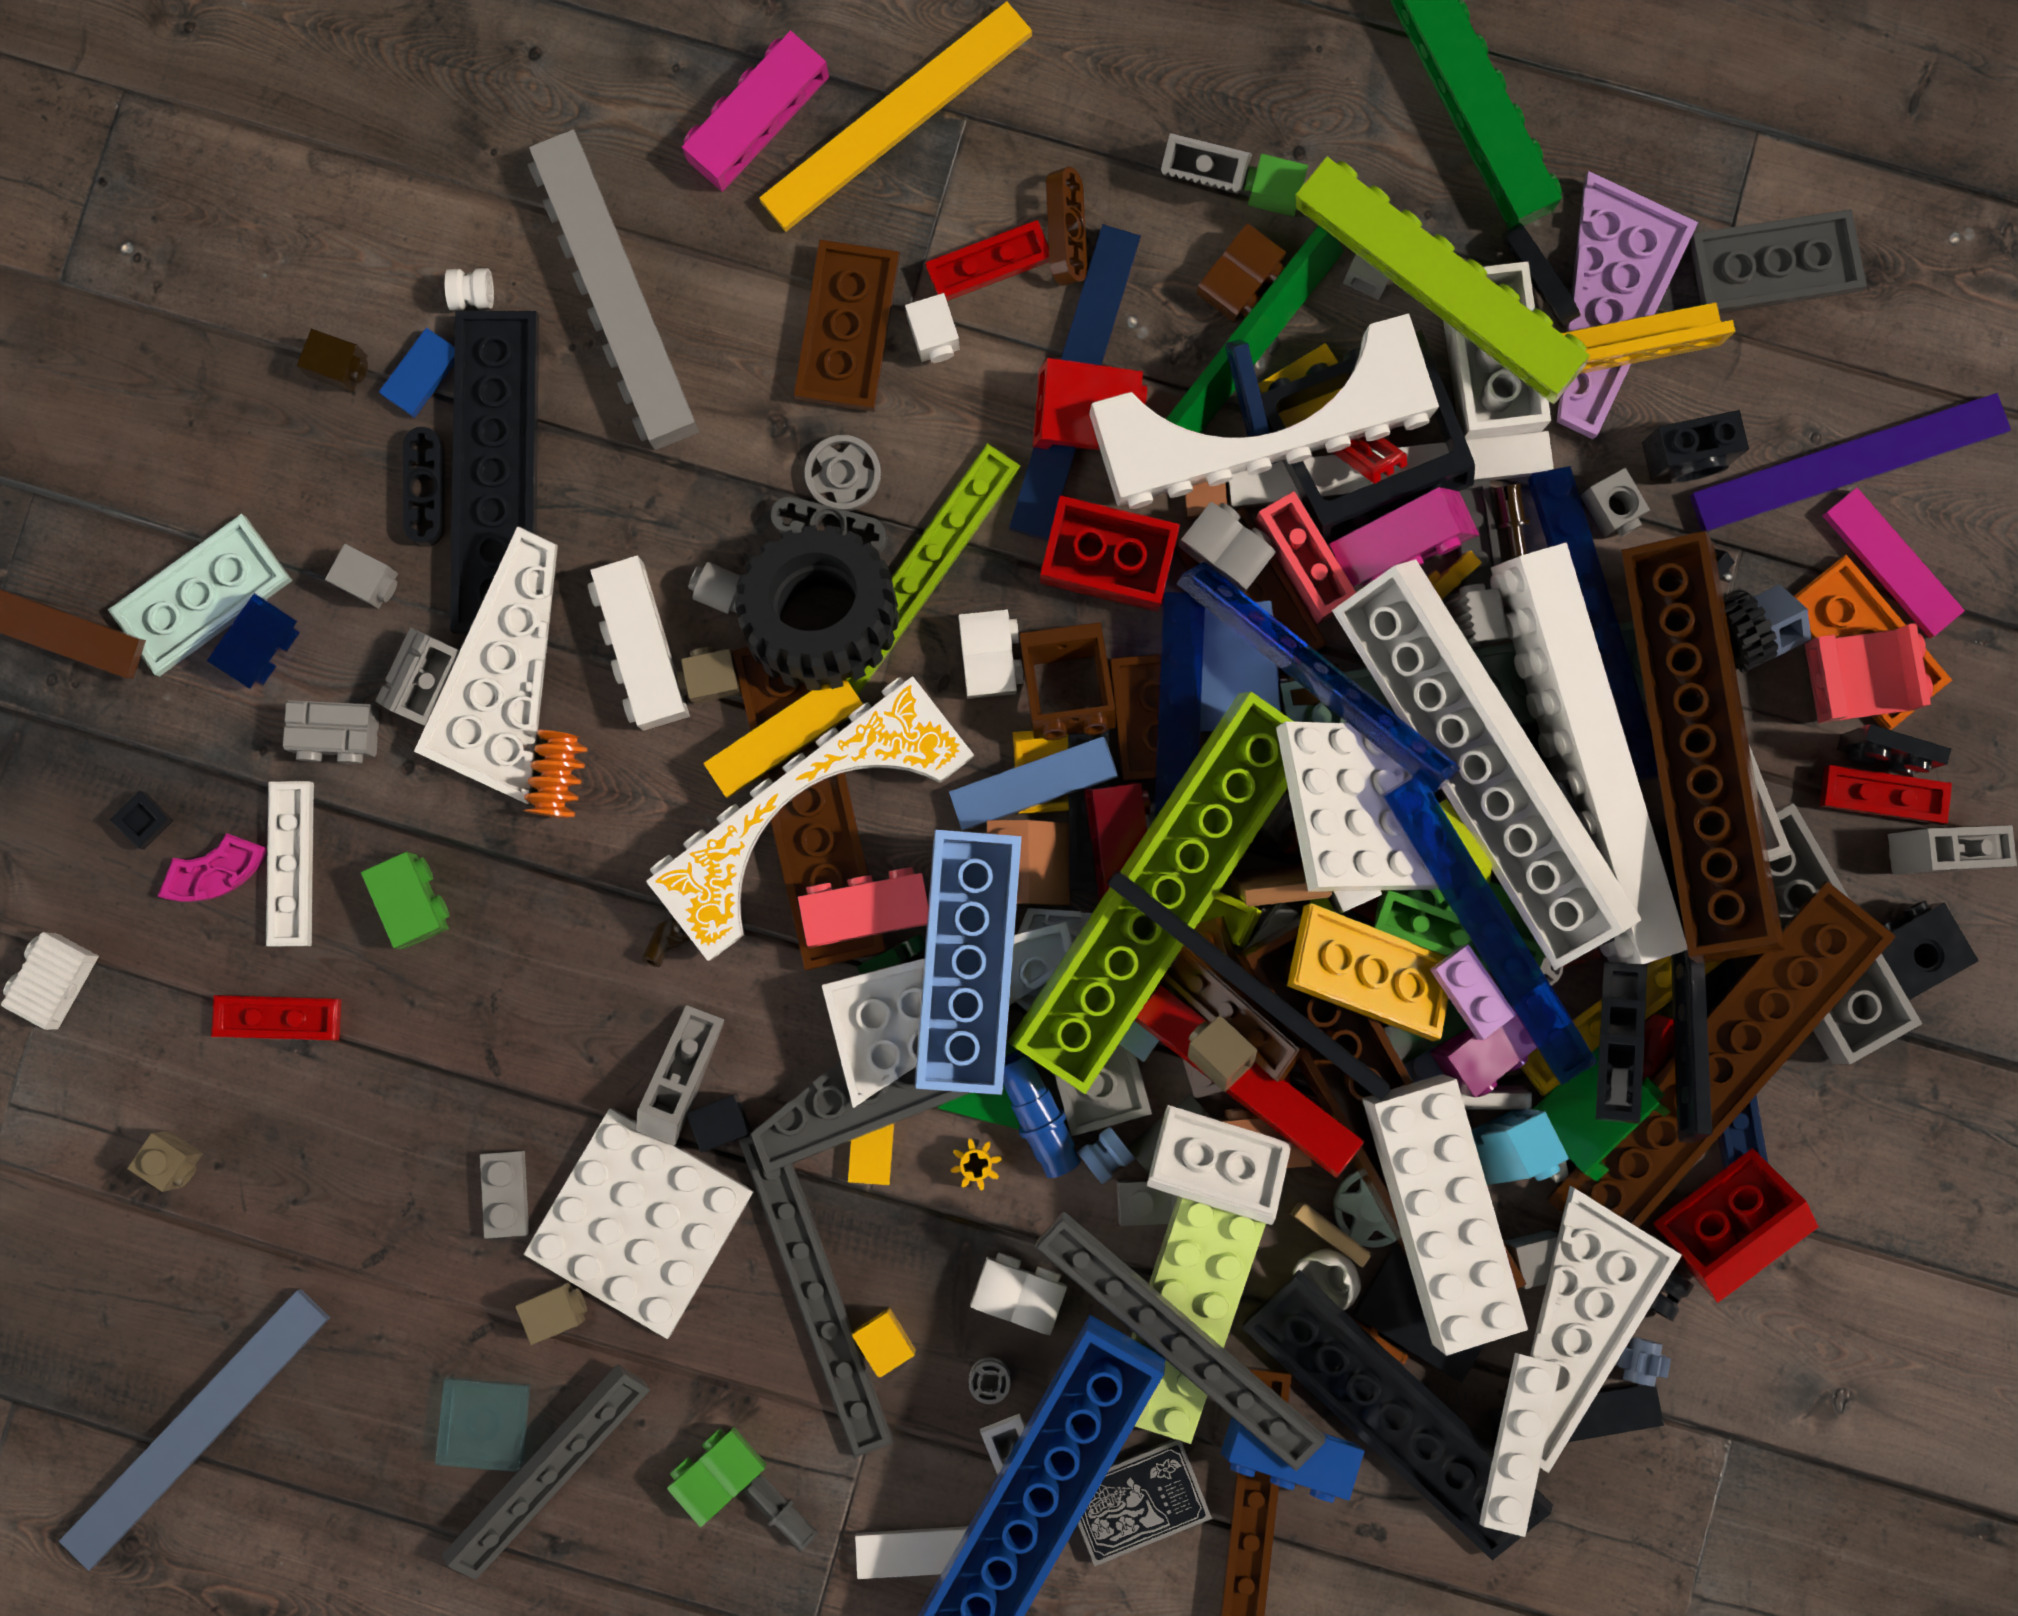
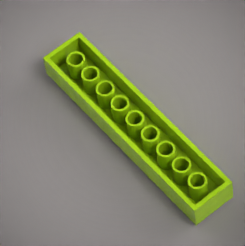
[1007,691,1294,1094]

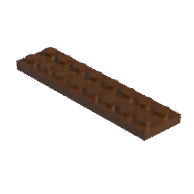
[732,647,886,971]

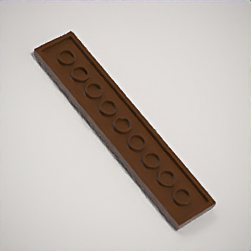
[1547,881,1896,1228]

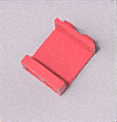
[1804,623,1933,724]

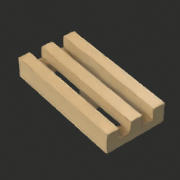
[1289,1202,1371,1268]

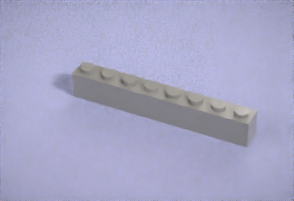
[528,129,700,450]

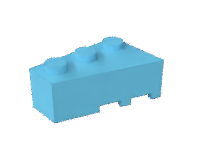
[1471,1108,1569,1185]

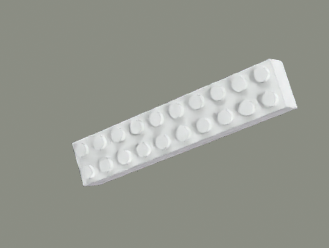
[1490,542,1688,965]
[1332,560,1642,970]

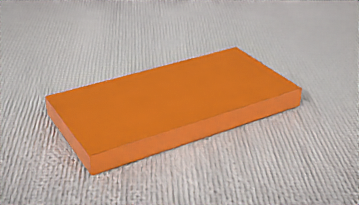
[1794,555,1952,730]

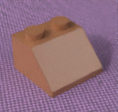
[987,820,1070,906]

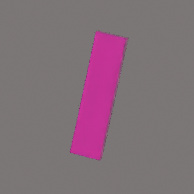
[1822,487,1965,639]

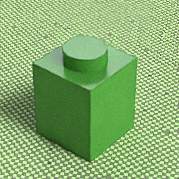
[1243,153,1308,217]

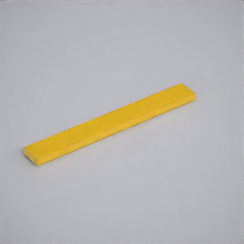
[759,1,1032,232]

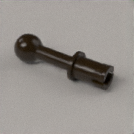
[1494,483,1530,559]

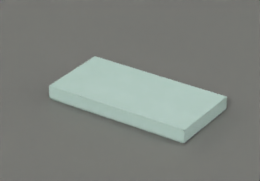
[108,514,292,677]

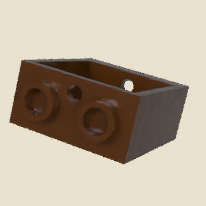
[1019,622,1115,741]

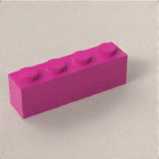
[682,30,829,192]

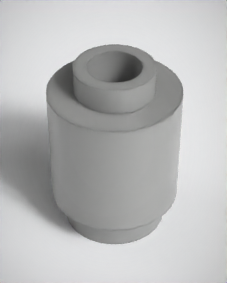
[688,562,740,614]

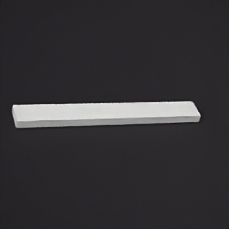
[1227,431,1554,509]

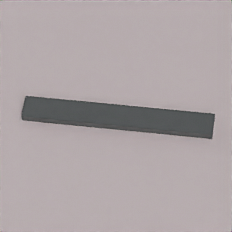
[739,1135,894,1458]
[1034,1211,1325,1471]

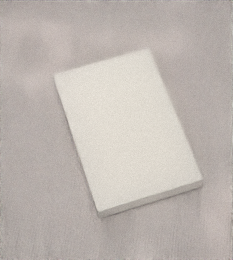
[1146,1105,1292,1225]

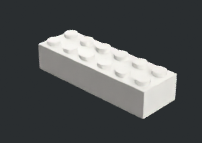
[1362,1074,1528,1356]

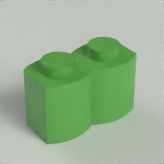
[667,1426,767,1527]

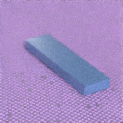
[949,737,1118,831]

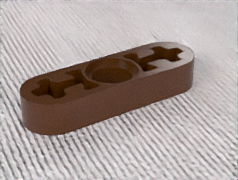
[1046,167,1087,286]

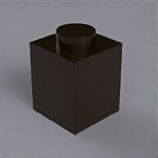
[297,328,368,393]

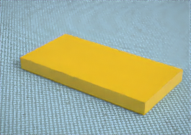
[1287,903,1449,1041]

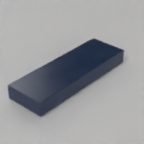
[1225,339,1277,464]

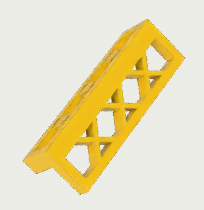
[1561,302,1736,374]

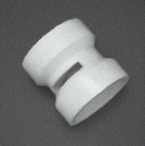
[445,268,494,310]

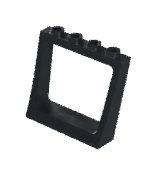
[1261,330,1475,544]

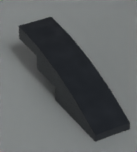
[1595,962,1647,1124]

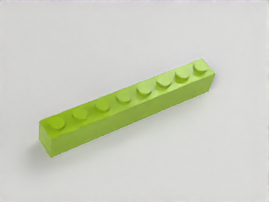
[1295,156,1590,405]

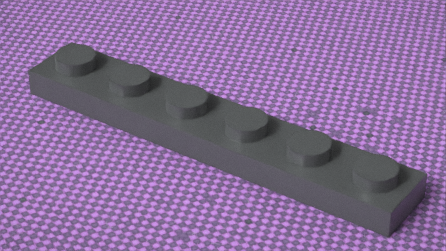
[442,1364,650,1580]

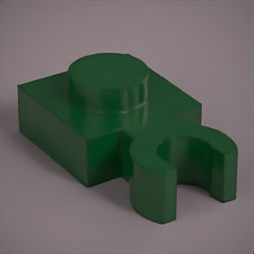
[856,934,925,975]

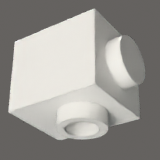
[905,293,960,363]

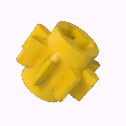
[950,1138,1002,1190]

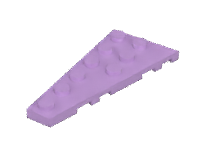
[1557,171,1698,439]

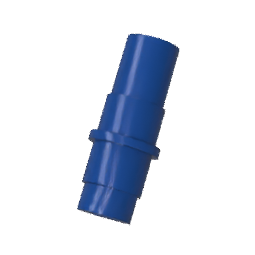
[1003,1051,1080,1178]

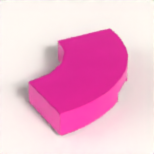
[158,833,267,902]

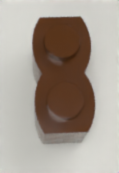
[1196,223,1286,323]

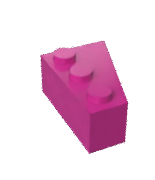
[1329,487,1480,589]

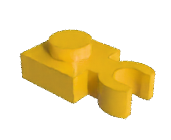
[1427,551,1482,600]

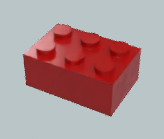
[1039,495,1180,612]

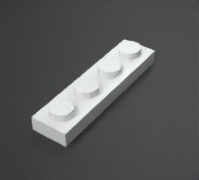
[1479,1353,1561,1537]

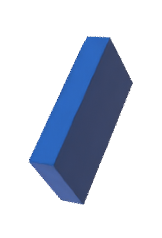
[379,327,455,418]

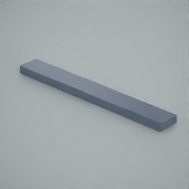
[59,1289,331,1571]

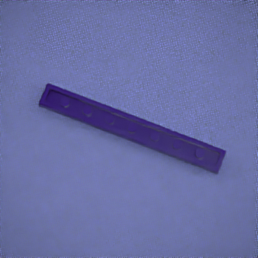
[1689,393,2011,532]

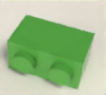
[361,852,450,950]

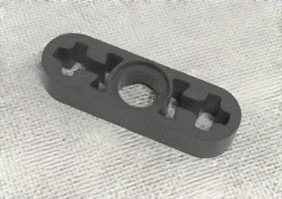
[771,497,887,554]

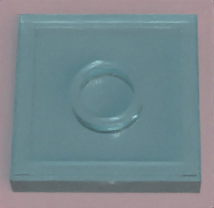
[435,1377,531,1472]

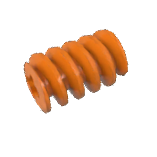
[522,729,588,818]

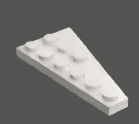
[414,527,558,804]
[822,921,1072,1108]
[1530,1186,1682,1473]

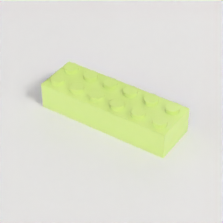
[1131,1196,1266,1444]

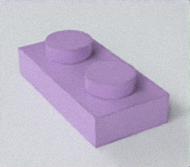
[1430,944,1516,1040]

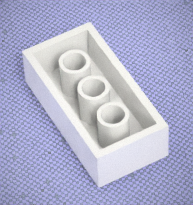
[1443,262,1551,440]

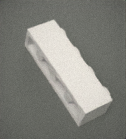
[588,555,690,731]

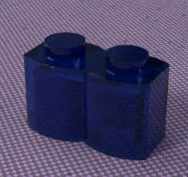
[207,592,300,689]

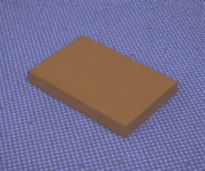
[1230,863,1332,907]

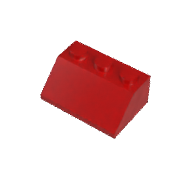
[1653,1148,1819,1303]

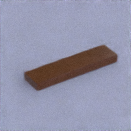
[0,588,146,679]
[1162,946,1307,1082]

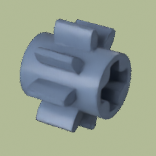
[1615,1337,1671,1387]

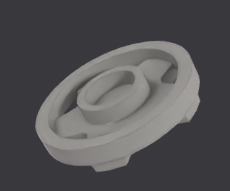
[805,435,881,511]

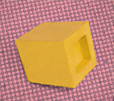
[852,1307,916,1377]

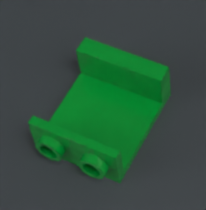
[1532,1046,1671,1181]

